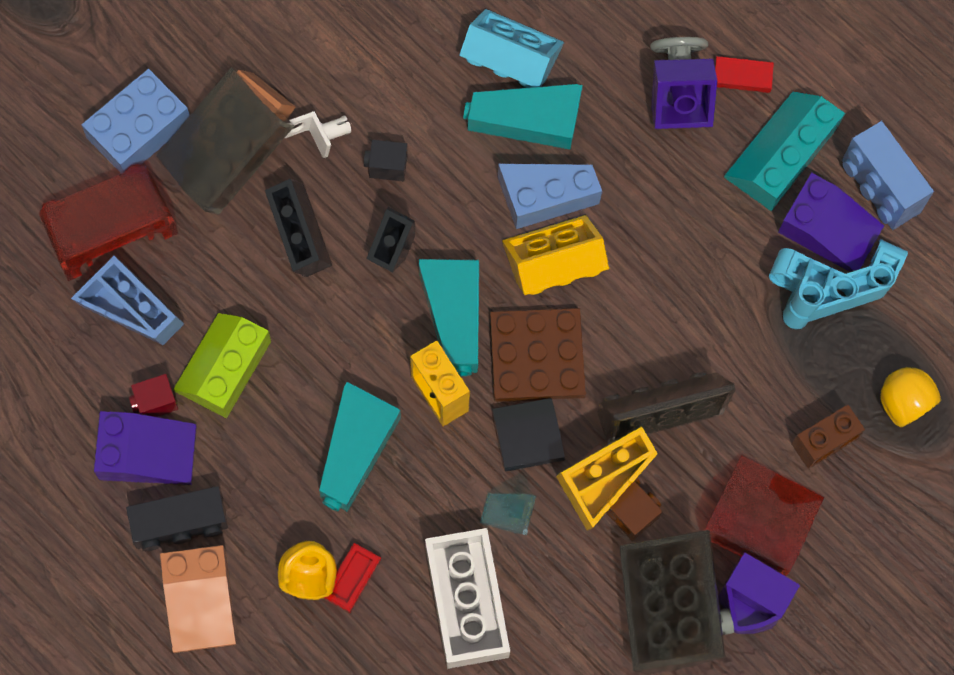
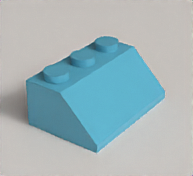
[459,9,564,88]

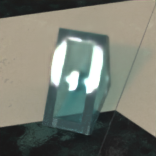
[480,493,536,535]

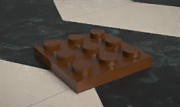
[490,308,586,402]

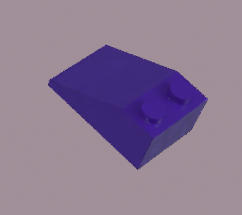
[778,172,884,272]
[94,411,197,485]

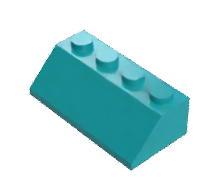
[724,92,845,211]

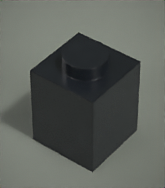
[364,140,408,182]

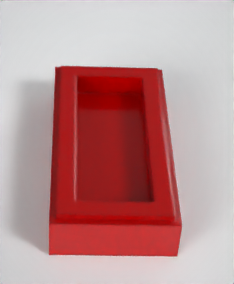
[715,56,774,93]
[324,543,381,613]

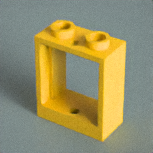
[410,341,470,426]

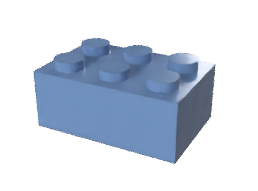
[81,69,191,178]
[842,121,934,230]

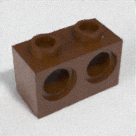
[791,405,865,469]

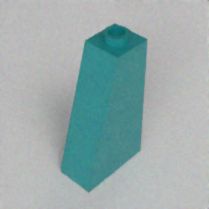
[463,84,583,149]
[419,259,479,376]
[319,382,401,512]

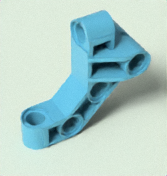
[769,239,908,329]

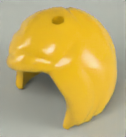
[880,367,941,427]
[278,541,337,600]

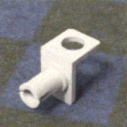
[281,111,351,158]

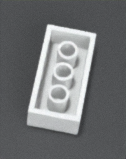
[425,528,510,669]

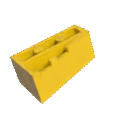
[556,427,658,530]

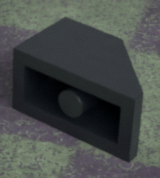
[366,207,415,273]

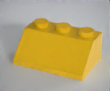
[502,215,609,295]

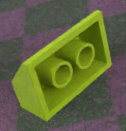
[173,313,271,419]

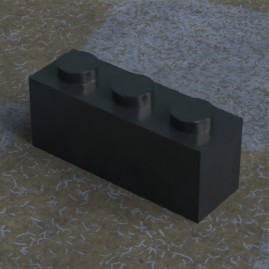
[265,178,333,277]
[126,486,228,552]

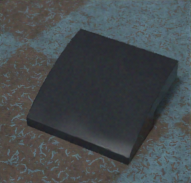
[492,398,565,472]

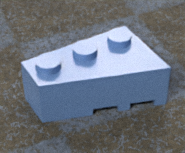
[497,164,602,229]
[71,256,184,345]

